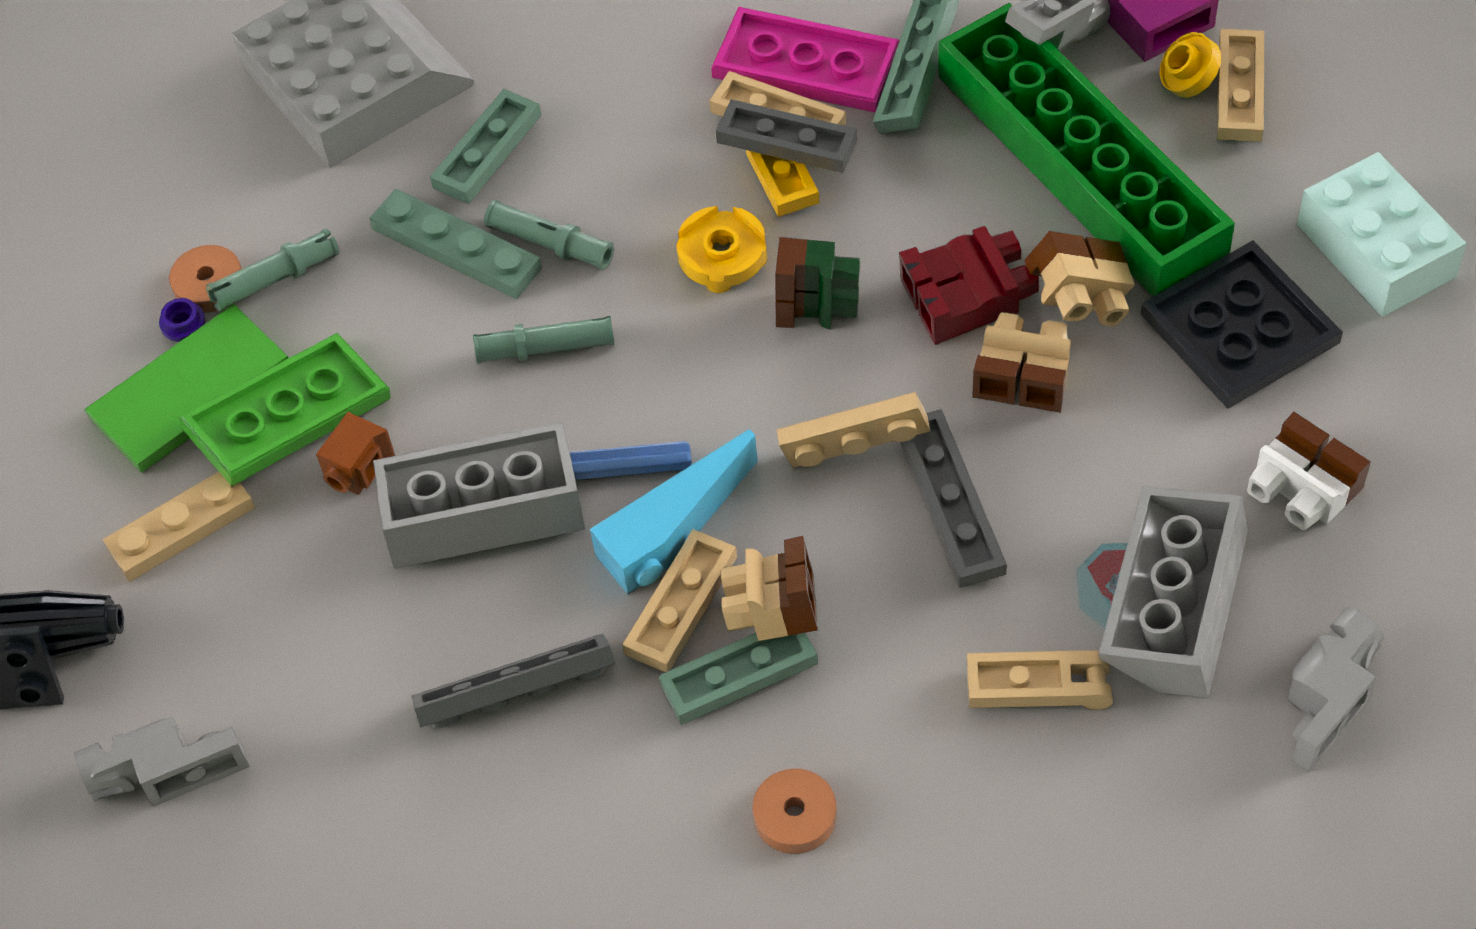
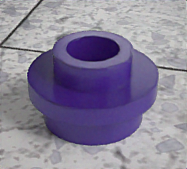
[159,298,206,342]

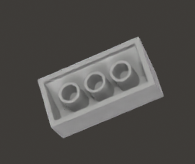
[373,422,585,569]
[1099,486,1248,699]

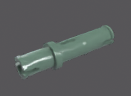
[484,200,614,270]
[206,229,339,311]
[473,315,615,364]

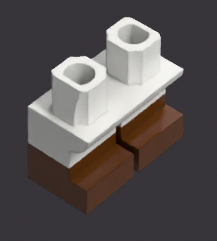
[1247,411,1371,530]

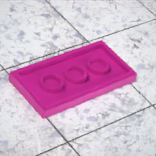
[711,6,900,113]

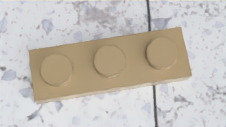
[1217,29,1264,142]
[709,71,846,126]
[777,392,930,468]
[102,472,255,582]
[622,529,737,672]

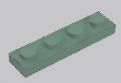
[873,0,959,134]
[369,188,542,299]

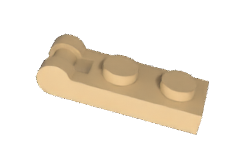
[967,650,1113,710]

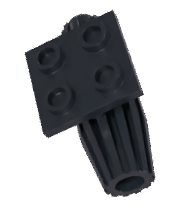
[0,590,124,709]

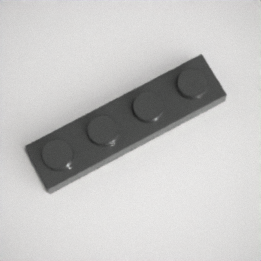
[900,409,1007,588]
[411,633,615,728]

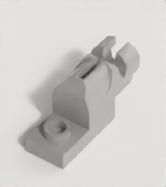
[1005,0,1110,51]
[1288,607,1384,772]
[74,717,250,807]

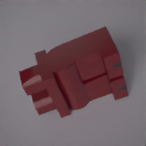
[899,226,1039,345]

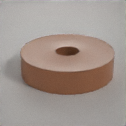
[169,245,242,313]
[753,769,837,854]

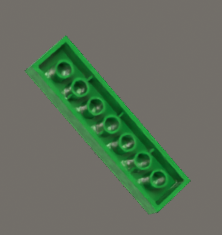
[938,3,1235,296]

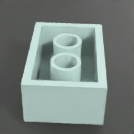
[1297,152,1467,317]

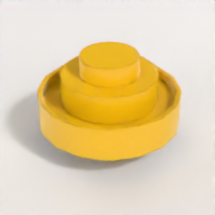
[1159,32,1221,98]

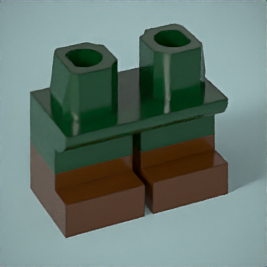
[775,237,860,330]

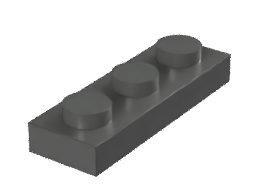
[716,99,857,173]

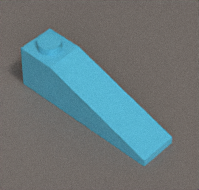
[590,429,758,594]

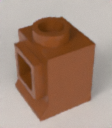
[316,412,395,495]

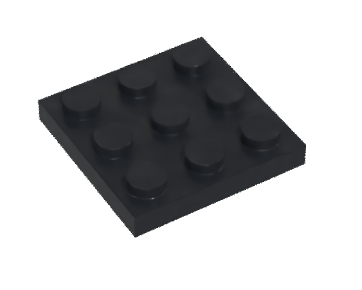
[1140,240,1343,409]

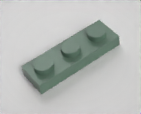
[430,88,541,204]
[658,633,818,725]

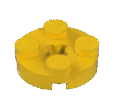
[676,206,767,293]

